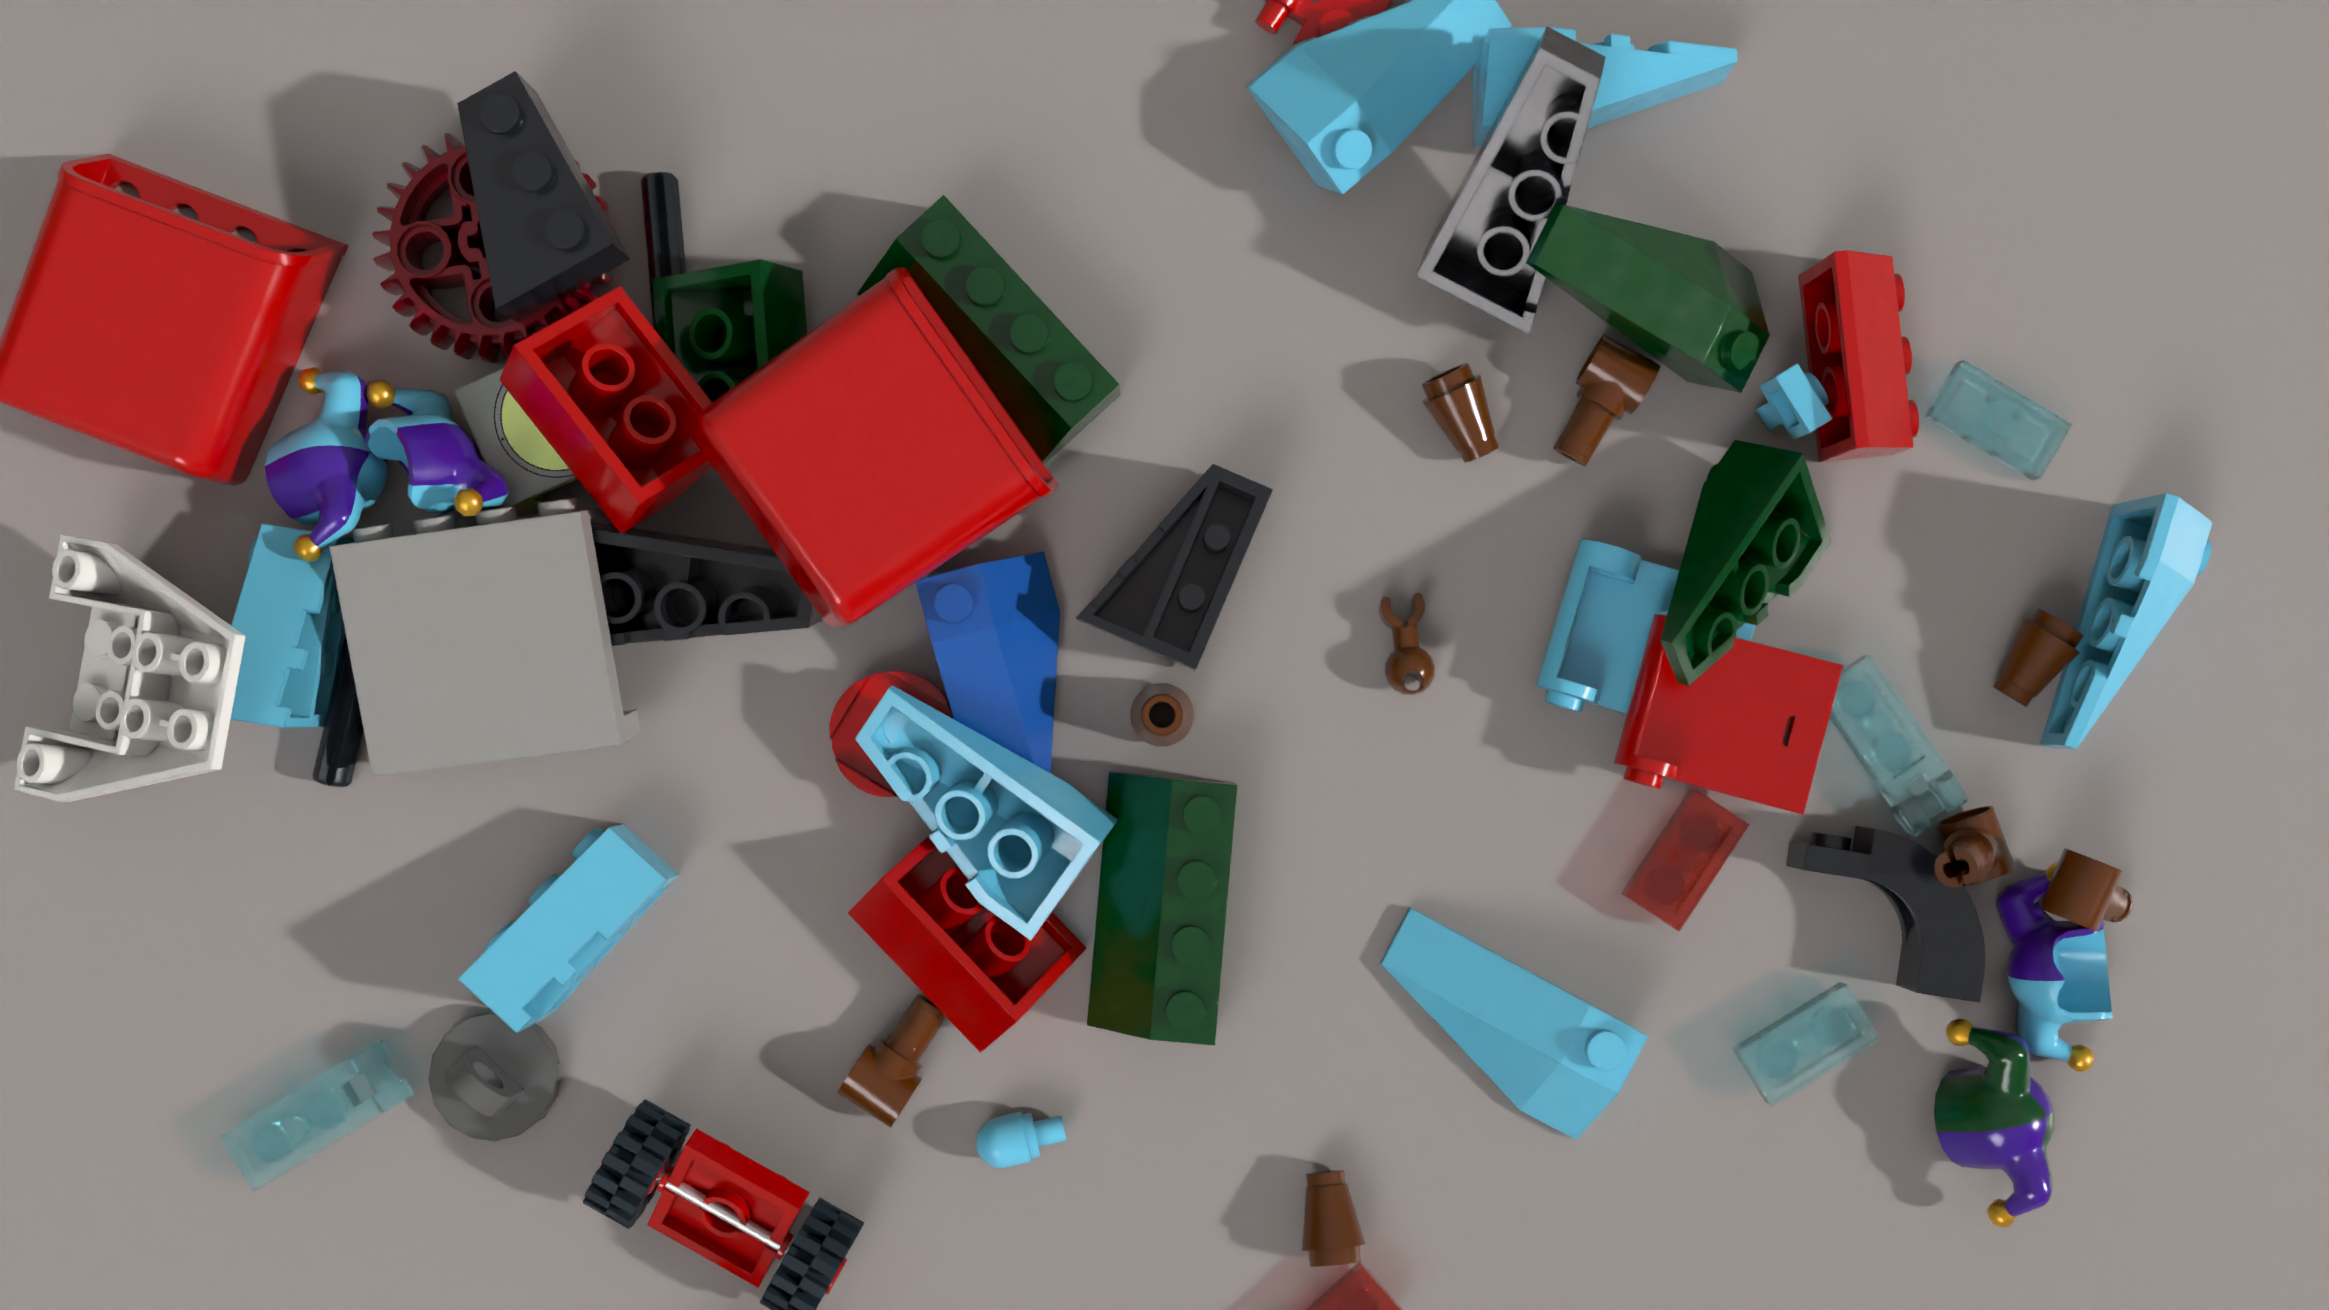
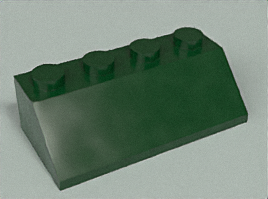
[857,195,1121,464]
[1087,772,1237,1046]

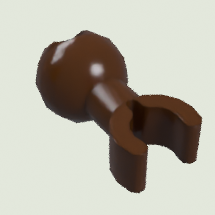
[1379,593,1435,695]

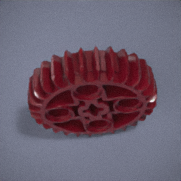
[372,133,615,364]

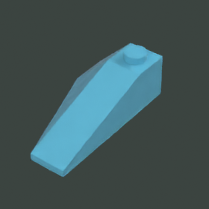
[2040,493,2213,749]
[855,685,1118,941]

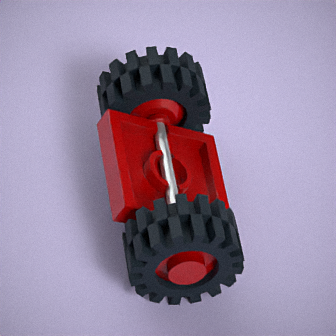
[583,1099,864,1310]

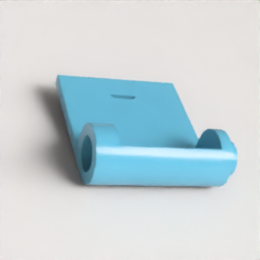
[1536,539,1756,714]

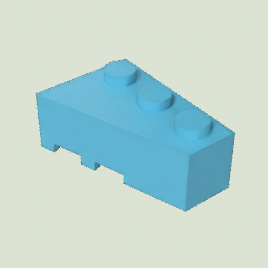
[230,524,354,728]
[458,824,679,1033]

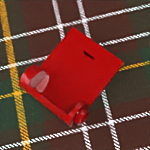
[1614,614,1844,815]

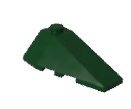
[1526,203,1770,393]
[1660,440,1831,686]

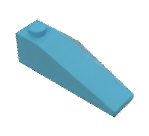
[1245,0,1512,194]
[1472,27,1738,147]
[1380,907,1648,1140]

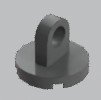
[428,1012,560,1141]

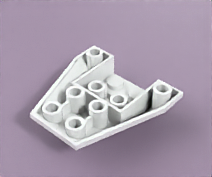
[14,535,246,802]

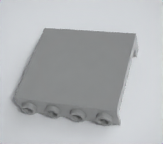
[329,497,641,777]

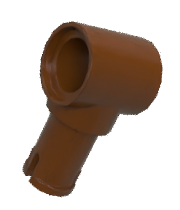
[1553,333,1660,466]
[1934,806,2016,888]
[2039,848,2133,932]
[837,994,946,1128]

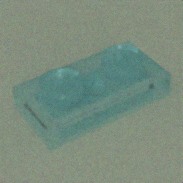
[1732,982,1881,1106]

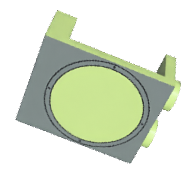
[454,368,577,513]

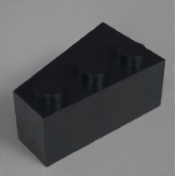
[1076,464,1273,671]

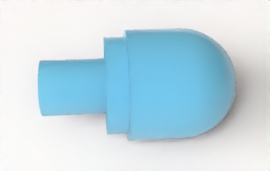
[976,1111,1067,1168]

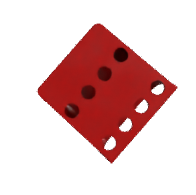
[0,154,349,486]
[692,267,1059,628]

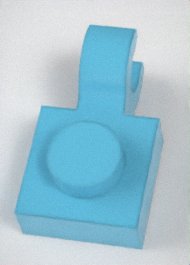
[1756,363,1832,440]

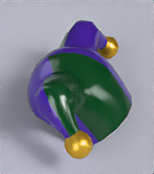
[1934,1018,2055,1228]

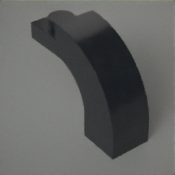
[1786,826,1985,1003]

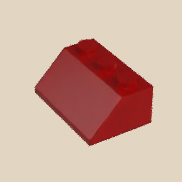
[1798,250,1919,463]
[499,286,712,534]
[848,833,1087,1053]

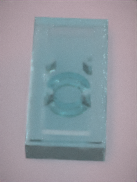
[1924,360,2073,481]

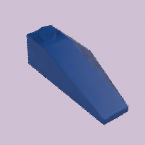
[915,551,1060,773]

